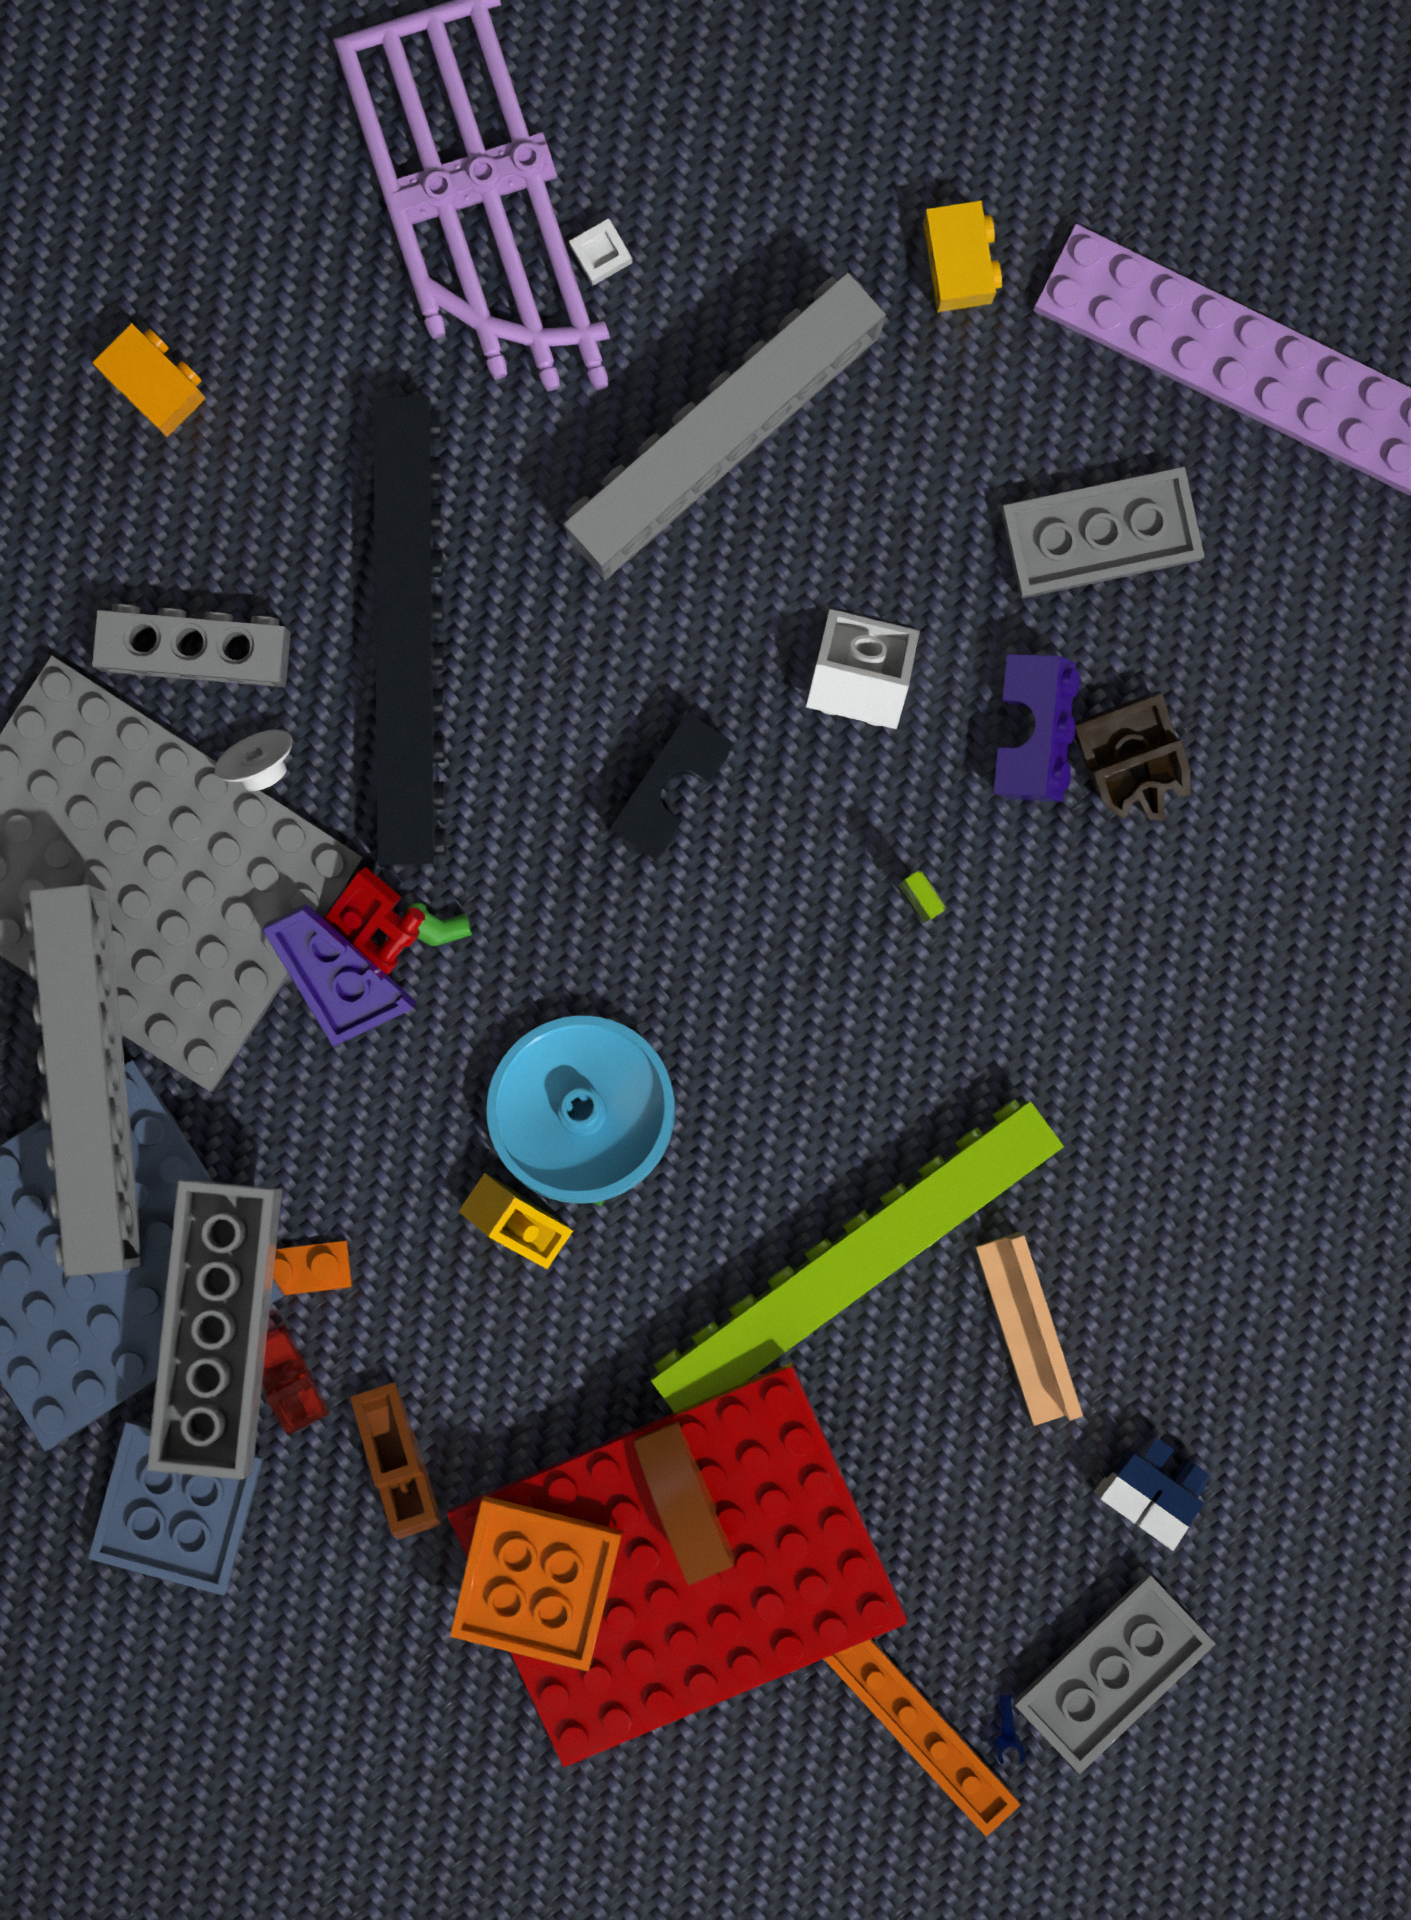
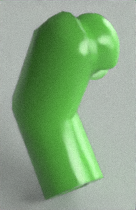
[403,902,472,946]

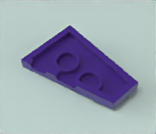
[262,904,416,1047]

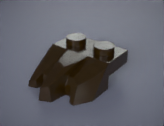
[1075,691,1191,821]

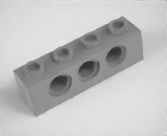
[92,604,291,688]

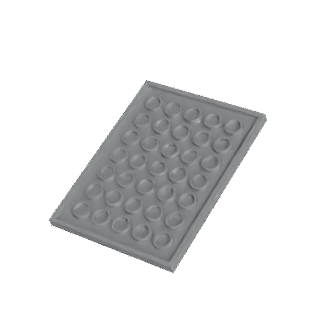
[0,656,365,1092]

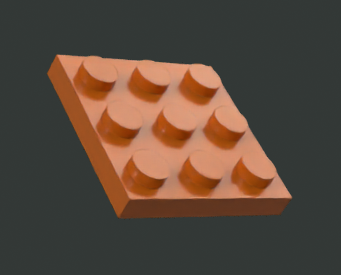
[450,1496,623,1671]

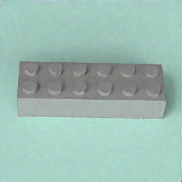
[147,1180,282,1480]

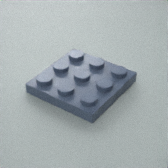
[88,1420,264,1596]

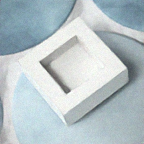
[569,218,633,286]

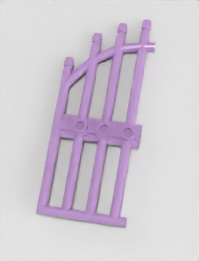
[333,0,610,391]

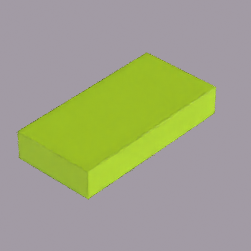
[899,871,945,923]

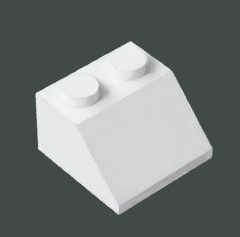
[806,609,919,729]

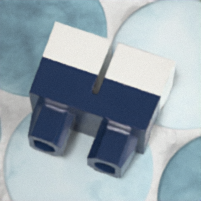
[1094,1433,1210,1551]

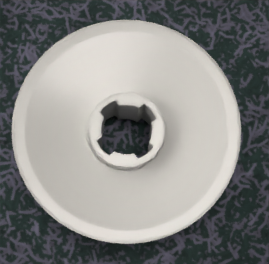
[215,730,292,791]

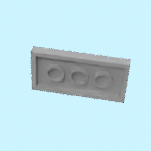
[1001,467,1205,599]
[1013,1572,1215,1774]

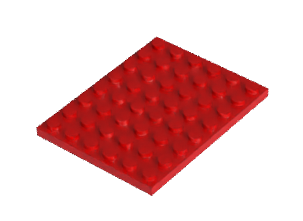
[447,1362,908,1768]

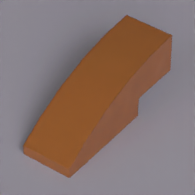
[350,1382,443,1539]
[634,1421,734,1585]

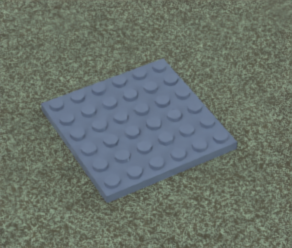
[0,1060,285,1451]

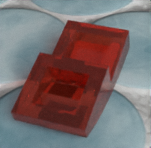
[262,1324,329,1436]

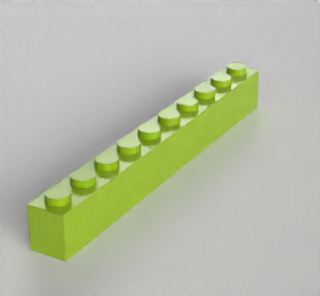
[651,1099,1064,1413]

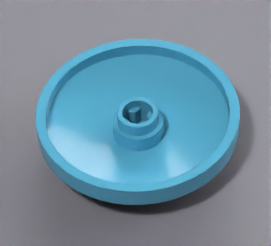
[486,1016,675,1203]

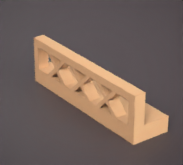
[974,1232,1083,1426]

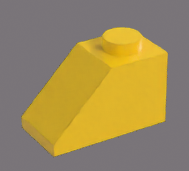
[458,1173,573,1269]

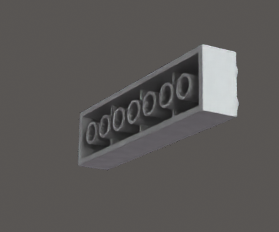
[564,272,886,581]
[24,885,143,1277]

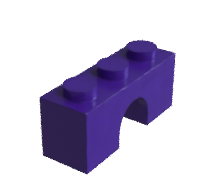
[993,654,1080,802]

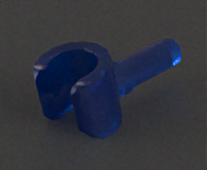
[995,1695,1026,1766]

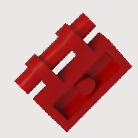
[324,867,425,975]

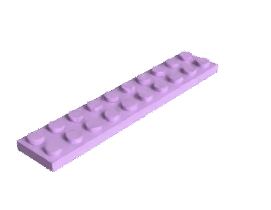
[1033,224,1411,496]

